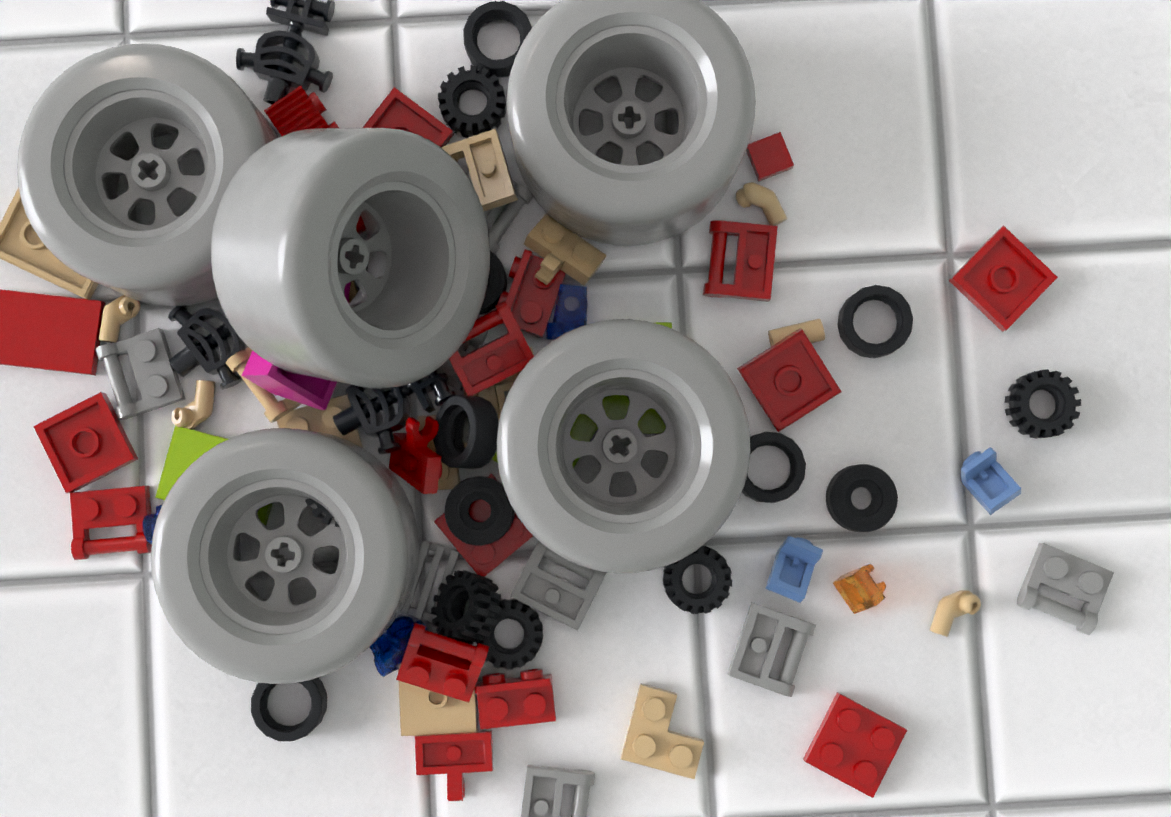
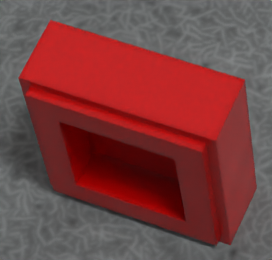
[746,132,794,182]

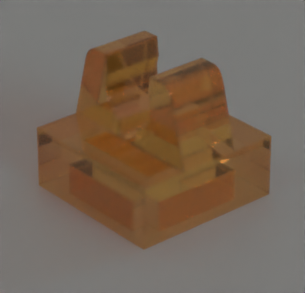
[833,564,886,614]

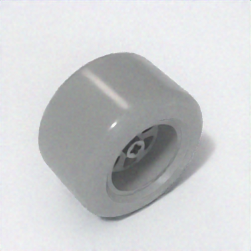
[506,0,756,246]
[17,43,279,306]
[211,128,490,389]
[497,319,750,573]
[151,428,419,684]

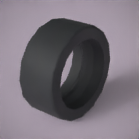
[463,1,532,77]
[837,285,913,358]
[433,395,499,469]
[742,431,806,503]
[251,678,327,741]

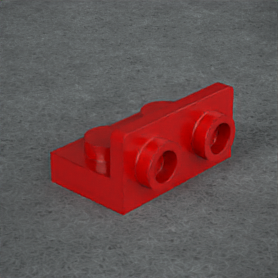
[498,249,566,338]
[474,669,556,730]

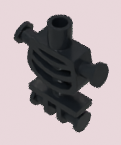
[236,0,335,105]
[168,305,245,390]
[333,370,456,454]

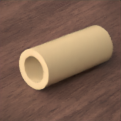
[768,319,825,346]

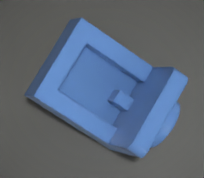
[961,447,1021,515]
[765,536,823,603]

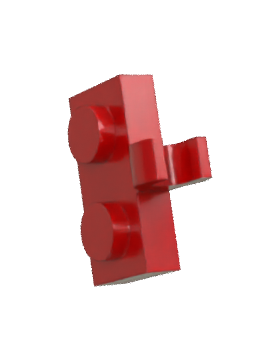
[389,416,443,494]
[415,731,494,801]

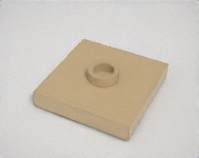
[398,656,478,736]

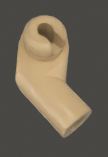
[736,182,788,226]
[99,295,141,343]
[172,380,215,429]
[930,590,981,637]

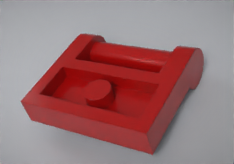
[703,220,778,302]
[449,301,534,396]
[70,486,153,560]
[396,623,489,703]

